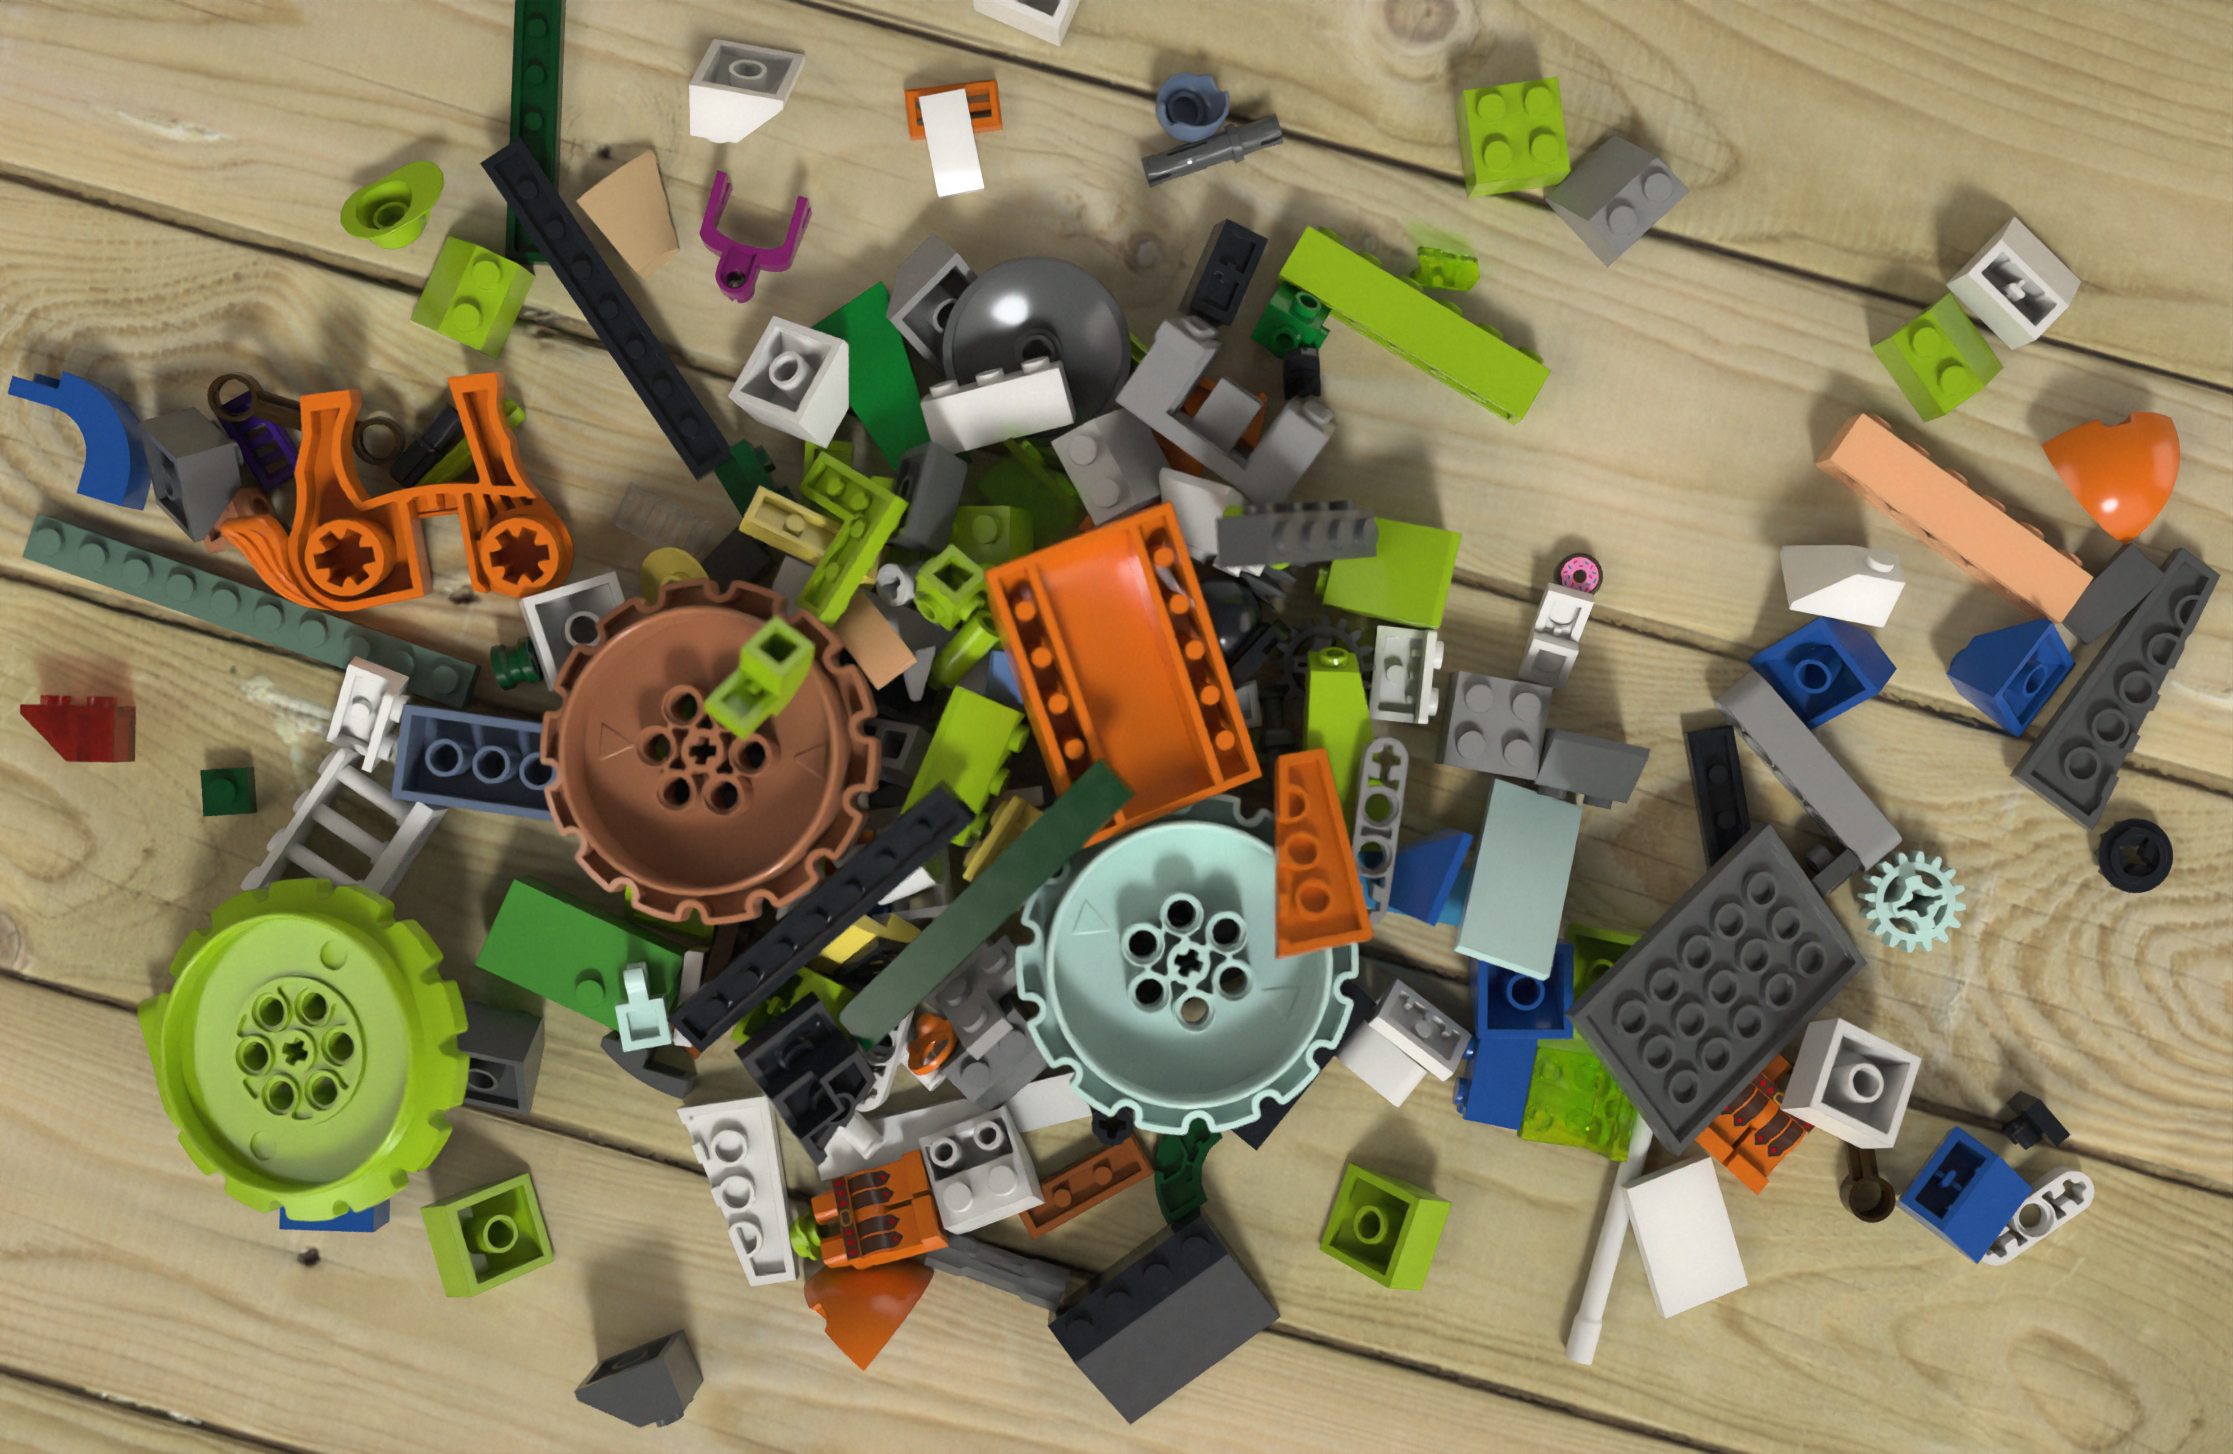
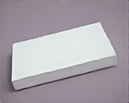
[1620,1152,1748,1319]

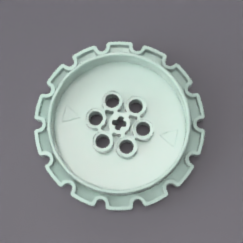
[1016,793,1359,1135]

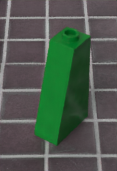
[811,281,931,473]

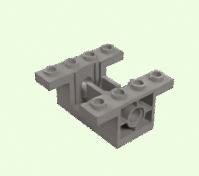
[1115,315,1337,504]

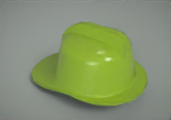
[340,160,444,250]

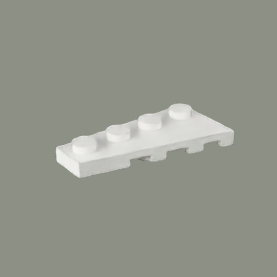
[676,1094,800,1286]

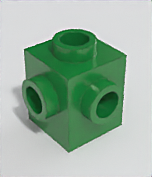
[1250,281,1332,359]

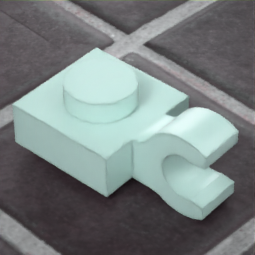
[615,961,673,1052]

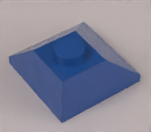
[1748,615,1897,731]
[1946,618,2076,738]
[1366,827,1474,927]

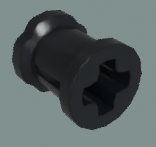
[1091,1107,1134,1146]

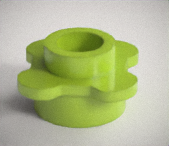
[789,1208,831,1261]

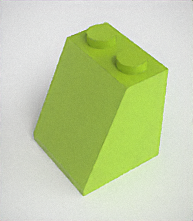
[1313,517,1462,630]

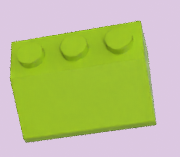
[900,685,1030,847]

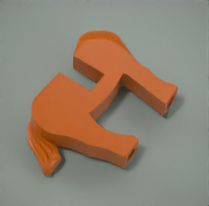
[220,371,575,611]

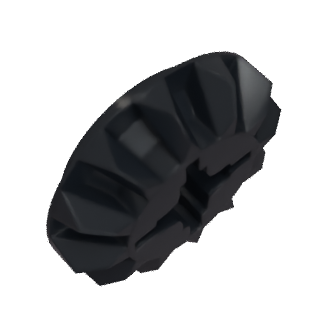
[2094,818,2173,893]

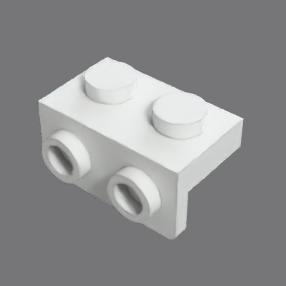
[1367,625,1444,724]
[326,656,411,773]

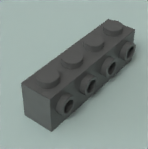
[1216,500,1378,569]

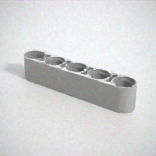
[1714,670,1902,872]

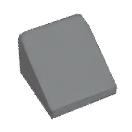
[902,646,936,701]

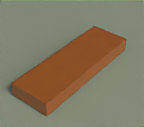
[1018,1131,1155,1240]

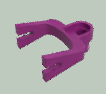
[700,170,812,303]

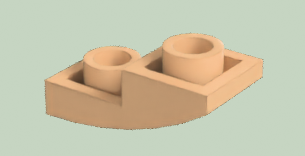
[832,591,917,690]

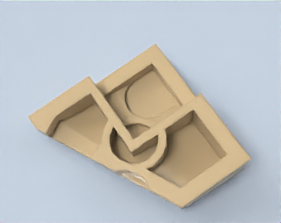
[576,150,680,280]

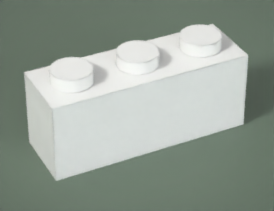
[920,356,1076,454]

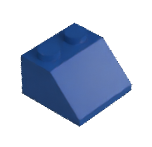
[1469,938,1574,1039]

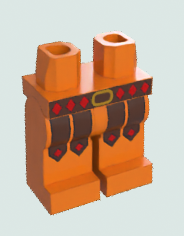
[1695,1054,1815,1195]
[811,1149,949,1271]

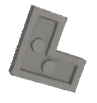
[935,934,1017,1060]

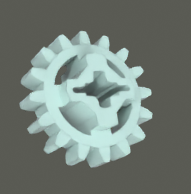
[1857,850,1966,953]

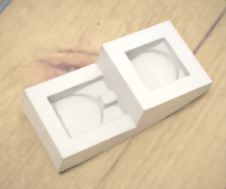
[919,88,985,199]
[1518,582,1594,690]

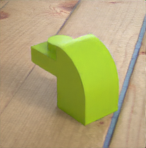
[704,615,815,741]

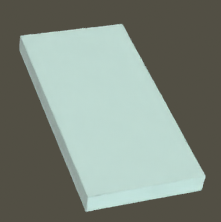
[1453,778,1583,981]

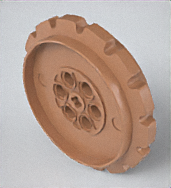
[540,578,882,925]

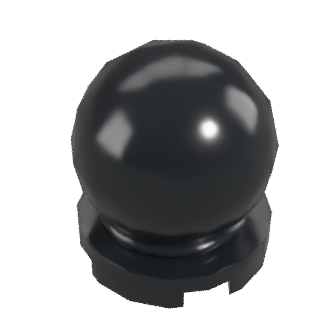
[1198,577,1292,690]

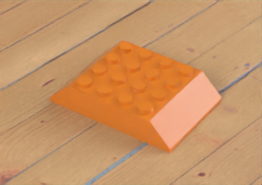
[983,501,1262,848]

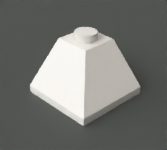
[689,39,805,143]
[1780,545,1905,627]

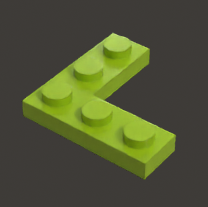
[794,451,909,628]

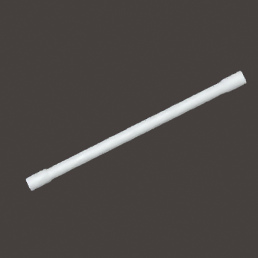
[1564,1109,1653,1365]

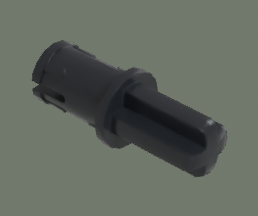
[389,403,463,488]

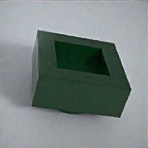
[200,767,257,817]

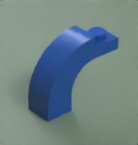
[7,371,151,511]

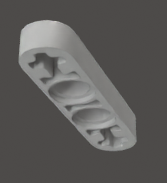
[1349,737,1408,926]

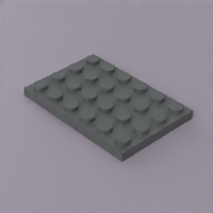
[1564,822,1867,1156]

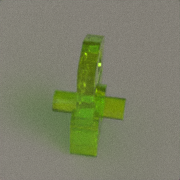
[1409,246,1480,291]

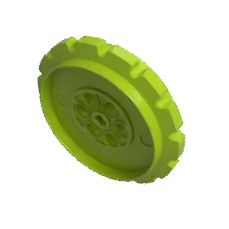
[153,878,470,1221]

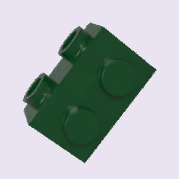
[714,439,799,548]

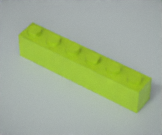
[1276,225,1552,425]

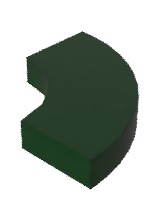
[1154,1118,1223,1225]

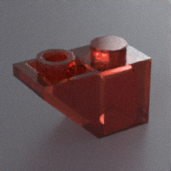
[20,695,136,763]

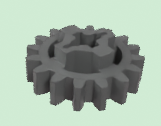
[1272,614,1376,712]

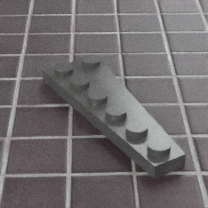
[2010,548,2221,830]

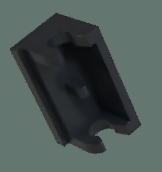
[1177,219,1269,327]

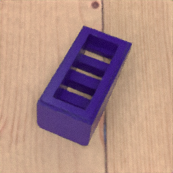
[214,389,299,492]

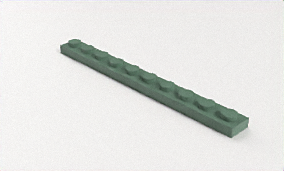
[22,513,482,710]

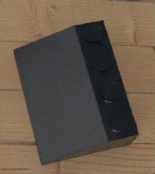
[1047,1205,1280,1425]

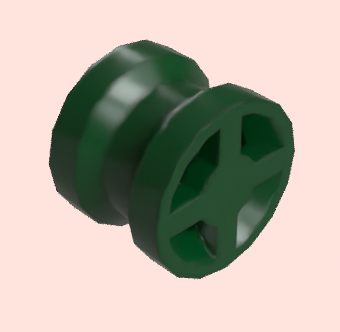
[490,636,544,691]

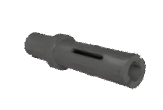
[1141,113,1283,188]

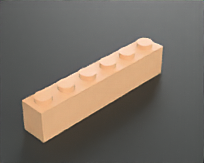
[1815,413,2094,624]

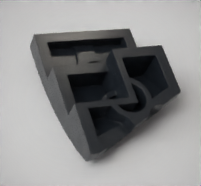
[734,991,877,1166]

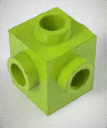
[913,543,986,632]

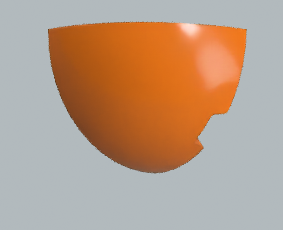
[2041,412,2180,544]
[804,1257,934,1371]

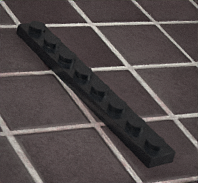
[480,138,733,482]
[667,779,977,1053]

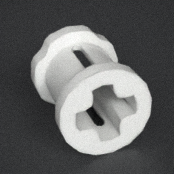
[876,560,926,607]

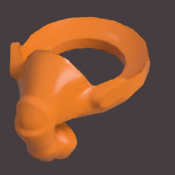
[906,1012,959,1075]

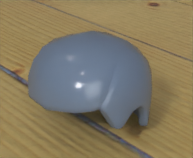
[1155,72,1230,143]

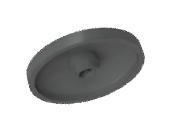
[942,256,1132,447]

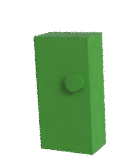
[474,875,690,1032]

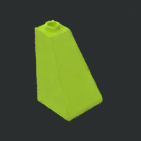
[1300,647,1399,852]

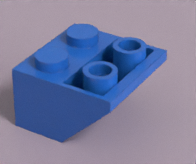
[1895,1126,2033,1264]

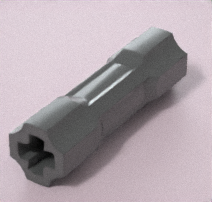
[924,1230,1069,1312]

